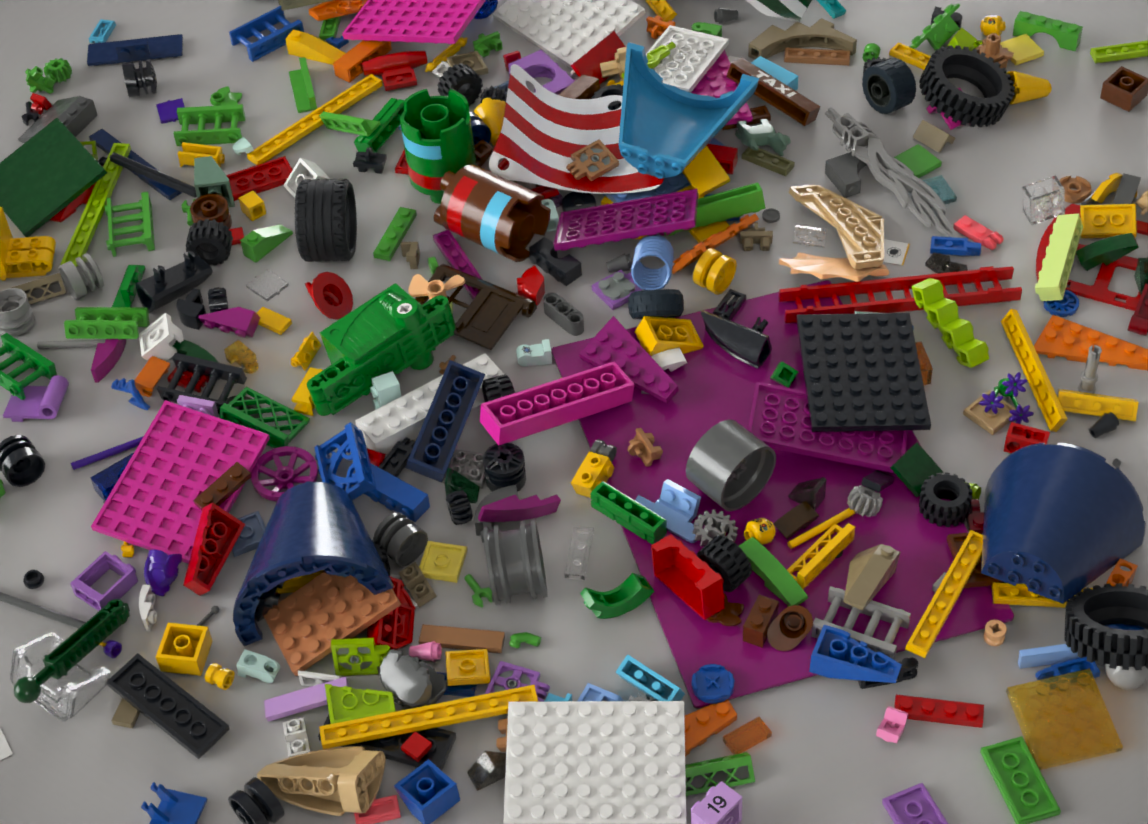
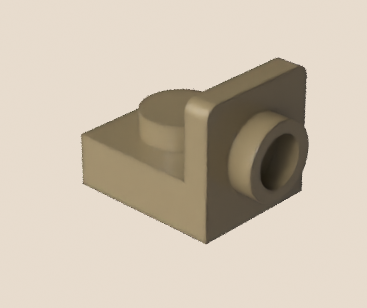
[400,242,420,269]

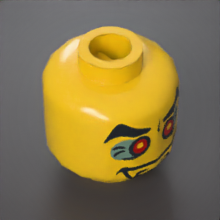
[980,15,1006,36]
[744,518,776,545]

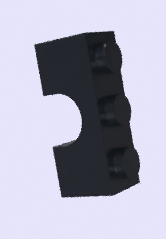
[529,237,582,286]

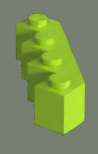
[911,278,990,368]

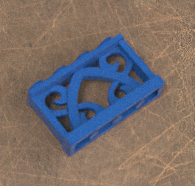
[314,422,376,501]

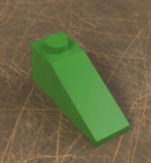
[240,224,293,263]

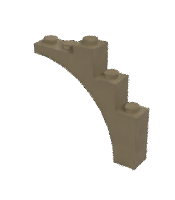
[748,18,857,60]

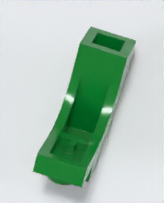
[580,573,655,619]

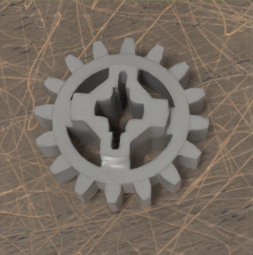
[693,510,738,546]

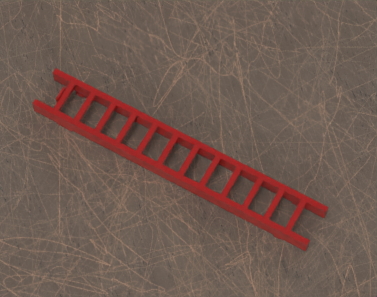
[778,266,1022,323]

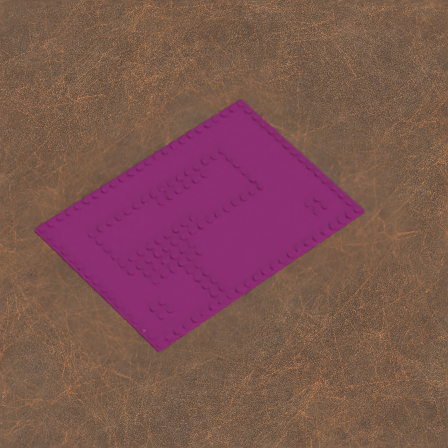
[551,280,1014,708]

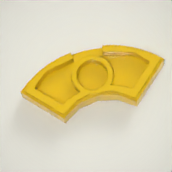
[1091,173,1123,204]

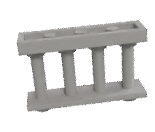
[811,586,911,660]

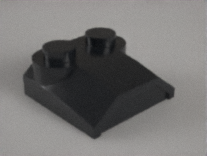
[255,581,285,622]

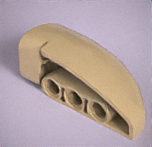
[257,746,386,816]

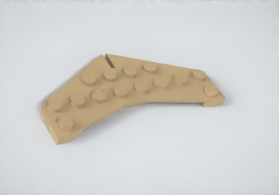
[789,185,884,269]

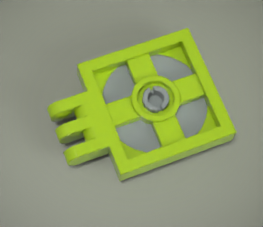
[331,638,390,676]

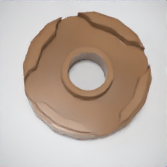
[1056,176,1092,204]

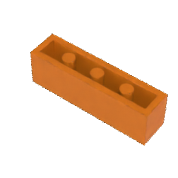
[333,40,392,83]

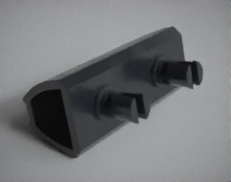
[135,251,213,313]
[701,304,772,369]

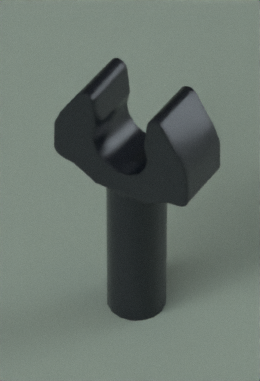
[21,101,39,126]

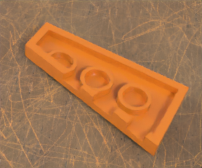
[684,699,737,757]

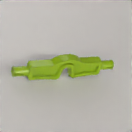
[622,42,676,79]

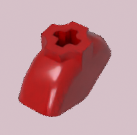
[517,265,545,306]

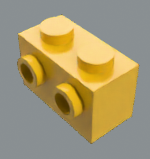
[571,451,614,498]

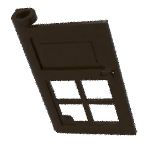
[415,264,537,350]

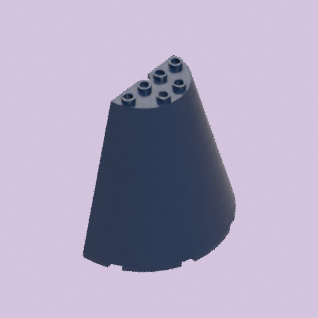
[981,442,1146,604]
[233,481,393,646]

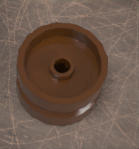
[190,194,232,229]

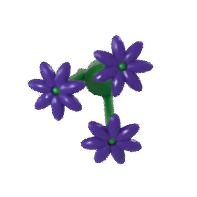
[979,372,1034,424]

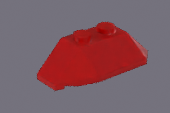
[367,576,415,650]

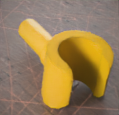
[121,541,134,557]

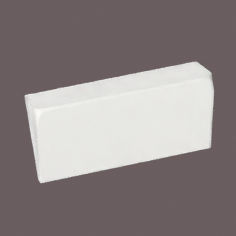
[298,671,342,687]

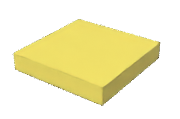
[1000,34,1044,65]
[419,541,467,583]

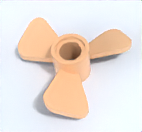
[408,274,465,300]

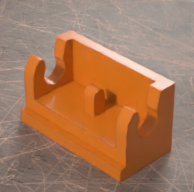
[134,356,170,397]

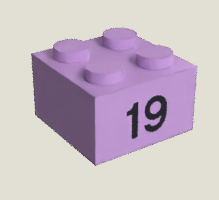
[691,781,742,824]

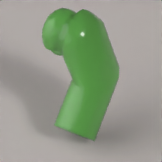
[509,632,541,648]

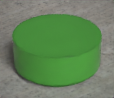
[428,257,438,275]

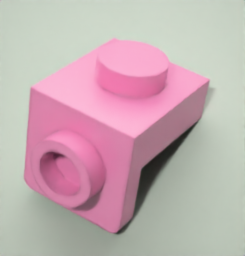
[876,706,908,744]

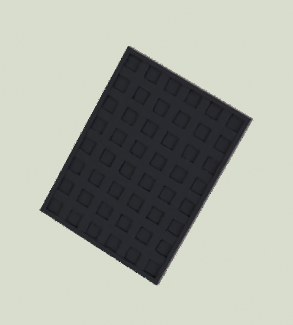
[796,313,931,432]

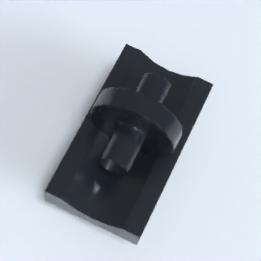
[353,147,387,174]

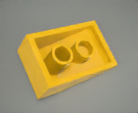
[635,316,704,356]

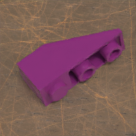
[198,307,260,338]

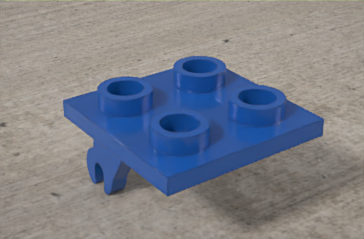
[141,782,207,824]

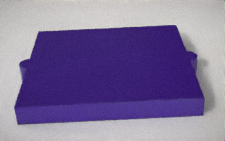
[156,98,185,124]

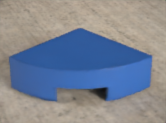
[326,36,349,49]

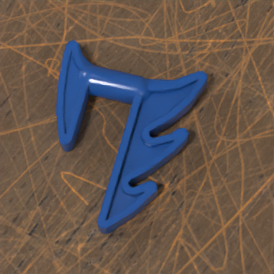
[111,378,150,410]

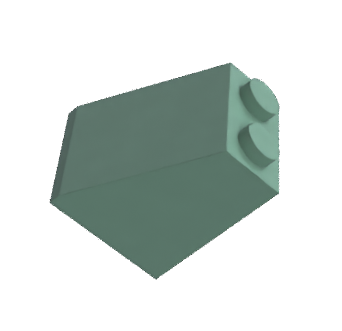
[194,156,235,207]

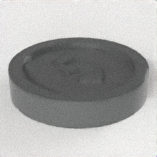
[762,208,780,223]

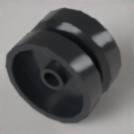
[228,777,285,824]

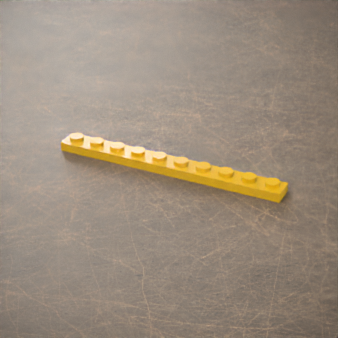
[247,74,383,165]
[319,685,538,750]

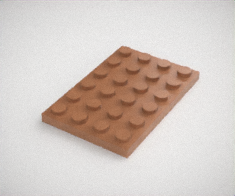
[264,571,401,676]

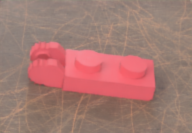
[953,215,1004,250]

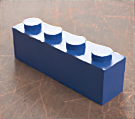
[354,463,430,522]

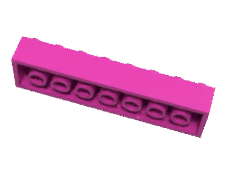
[480,361,635,446]

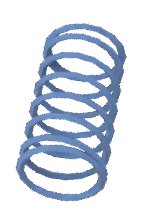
[631,235,674,290]

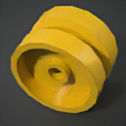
[693,248,737,295]

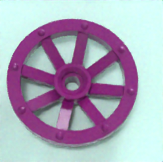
[251,446,318,502]

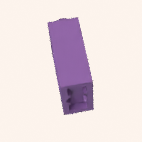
[70,551,138,611]

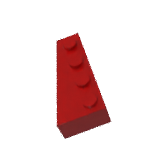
[183,502,245,596]

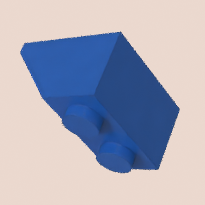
[394,759,460,824]

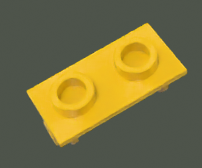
[291,332,321,371]

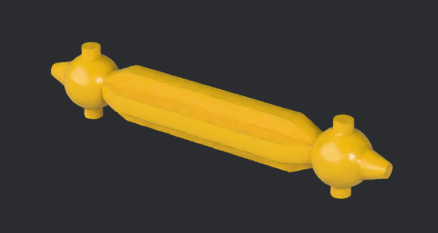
[425,37,468,72]

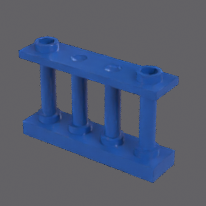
[229,6,304,62]

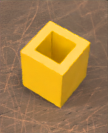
[238,191,267,221]

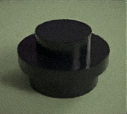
[23,570,44,589]

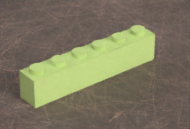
[1035,214,1083,301]

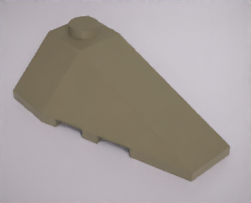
[843,544,900,611]

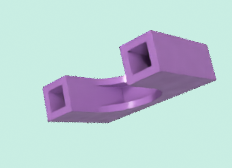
[508,50,575,95]

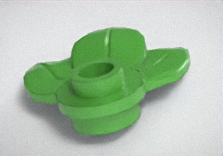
[210,86,242,106]

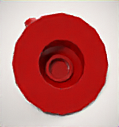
[305,272,353,320]

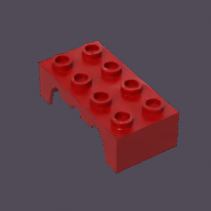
[651,534,725,620]

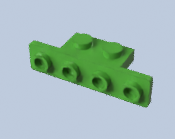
[909,3,960,50]

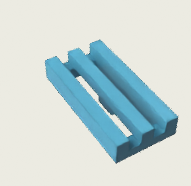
[89,19,116,43]

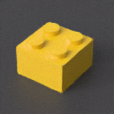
[156,623,213,676]

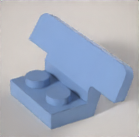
[635,479,701,543]

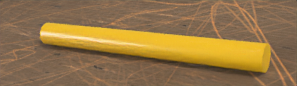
[787,508,856,549]

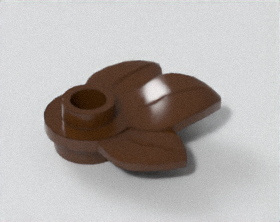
[706,594,744,626]

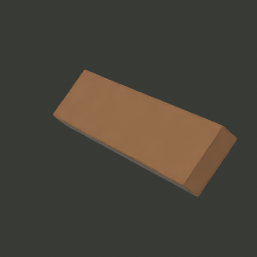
[784,48,850,66]
[418,624,505,653]

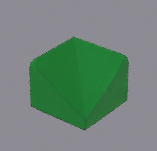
[770,361,798,388]

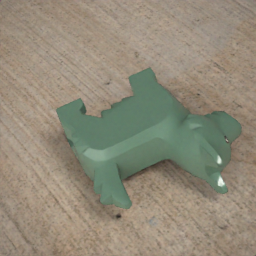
[735,119,791,156]

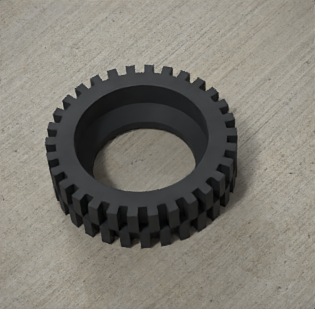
[919,45,1015,127]
[1064,583,1148,670]

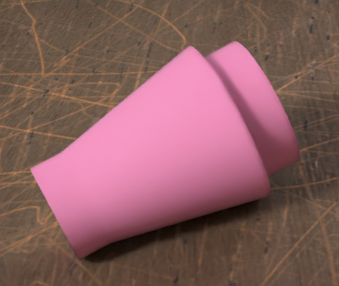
[409,641,442,662]

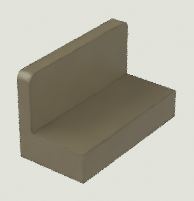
[913,120,956,153]

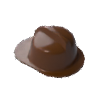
[767,605,813,651]

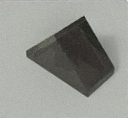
[788,477,827,510]
[467,751,506,791]

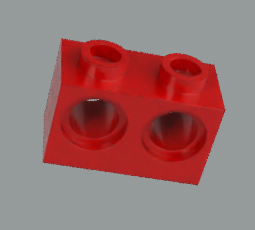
[1004,422,1050,453]

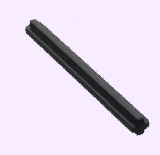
[110,152,197,198]

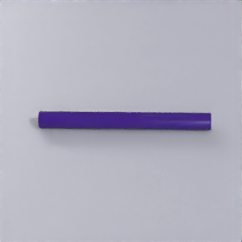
[71,436,144,470]

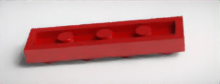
[894,694,984,728]

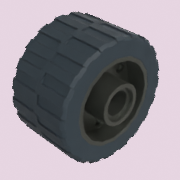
[862,58,916,114]

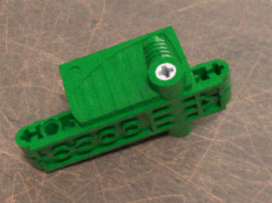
[307,283,456,416]

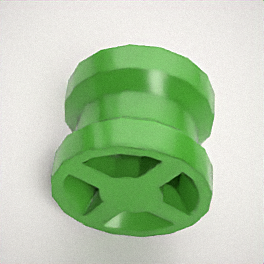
[862,43,881,62]

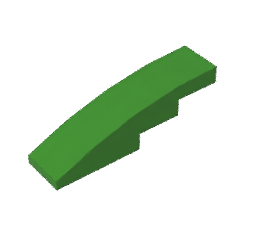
[739,537,808,606]

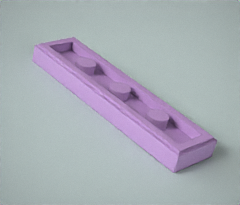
[264,677,349,722]

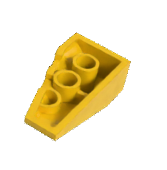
[285,30,346,65]

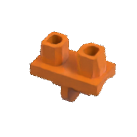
[646,15,676,39]

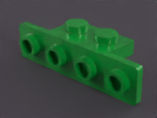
[112,265,146,307]

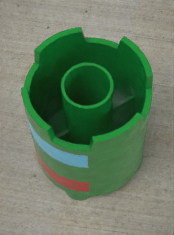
[400,89,476,204]

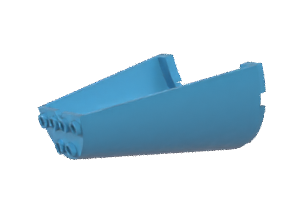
[619,42,759,179]

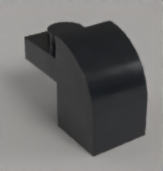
[176,288,206,330]

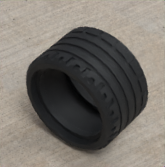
[294,179,357,262]

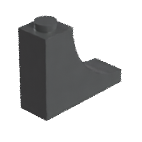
[825,147,867,198]

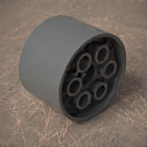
[686,419,776,511]

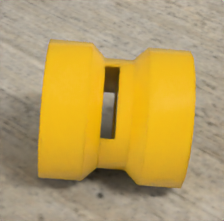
[205,663,235,690]

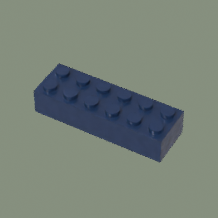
[405,360,485,483]

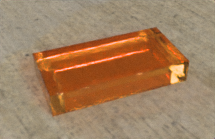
[723,717,772,755]

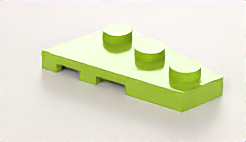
[324,684,396,724]

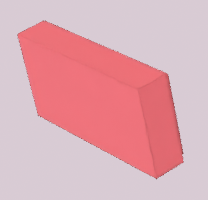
[354,795,401,824]

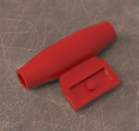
[362,51,428,91]

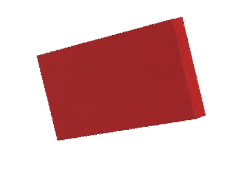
[571,31,626,84]
[226,156,293,201]

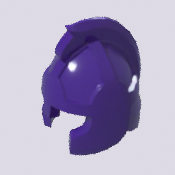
[144,550,182,596]

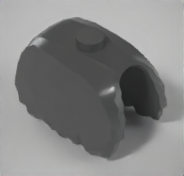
[379,649,447,708]

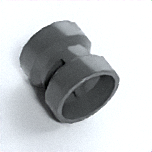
[590,439,617,462]

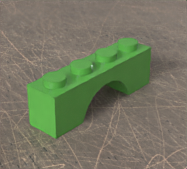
[1013,11,1083,51]

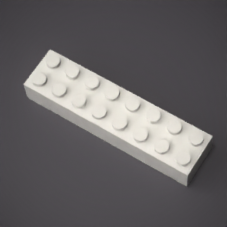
[355,353,504,454]

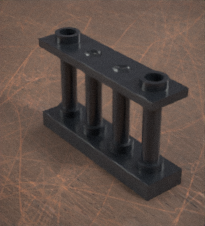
[157,353,247,414]

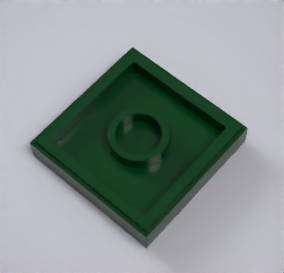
[890,442,943,498]

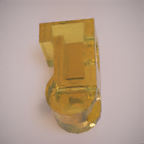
[224,340,259,374]

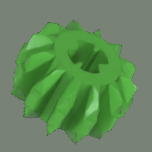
[44,58,72,83]

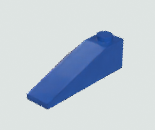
[809,625,902,683]

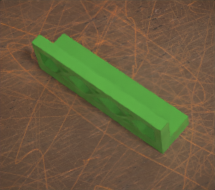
[685,752,755,796]

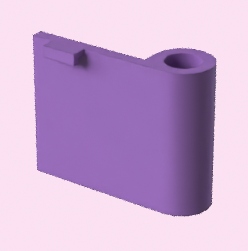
[3,375,69,422]

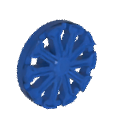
[1044,290,1079,317]

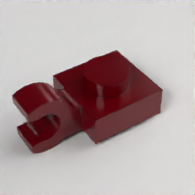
[966,499,984,534]

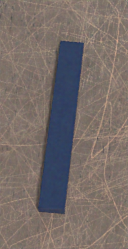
[89,129,183,200]

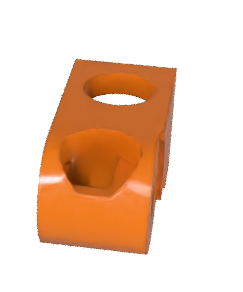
[1106,558,1138,587]

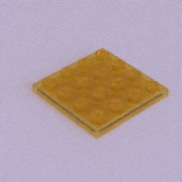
[1006,668,1123,770]

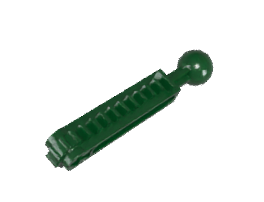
[14,599,130,703]

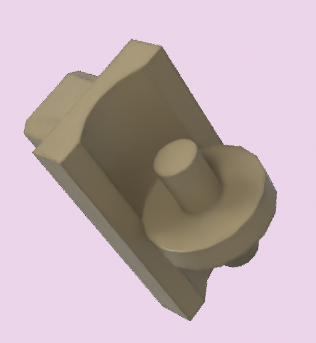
[740,222,773,251]

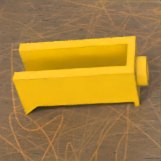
[178,142,225,167]
[291,367,323,416]

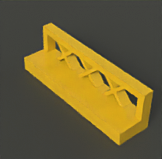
[1058,389,1139,421]
[787,523,855,589]

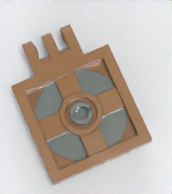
[566,139,619,181]

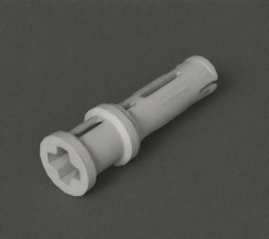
[1078,345,1102,394]

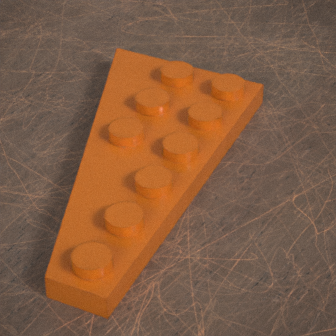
[309,0,368,21]
[672,213,759,275]
[1034,315,1148,371]

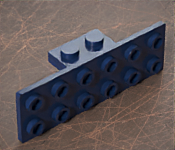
[87,34,183,66]

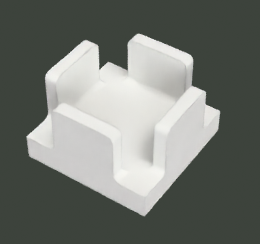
[139,313,184,361]

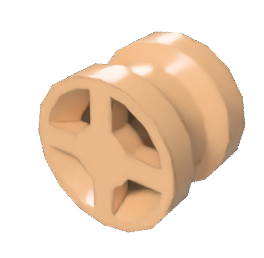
[983,619,1007,646]

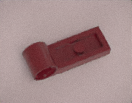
[1128,284,1148,336]

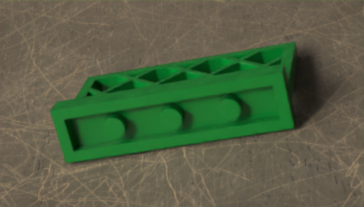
[220,386,310,449]

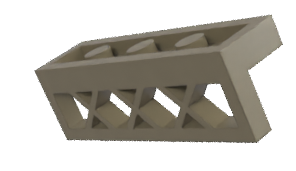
[12,273,67,305]

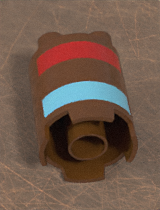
[434,164,551,262]

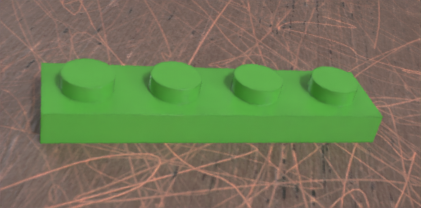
[373,207,417,261]

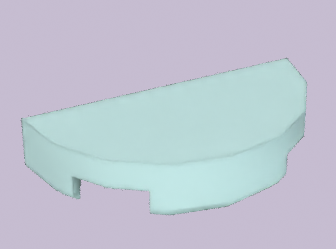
[233,137,254,155]

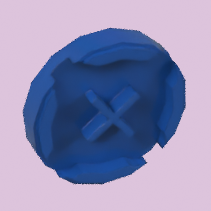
[691,664,735,704]

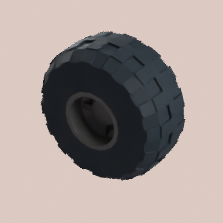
[628,289,684,319]

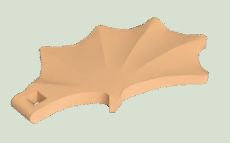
[779,252,889,282]

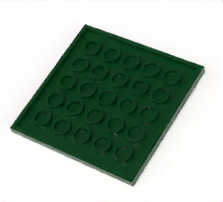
[0,118,107,237]

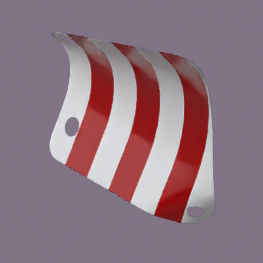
[489,64,664,194]

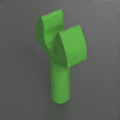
[182,199,195,226]
[464,574,493,607]

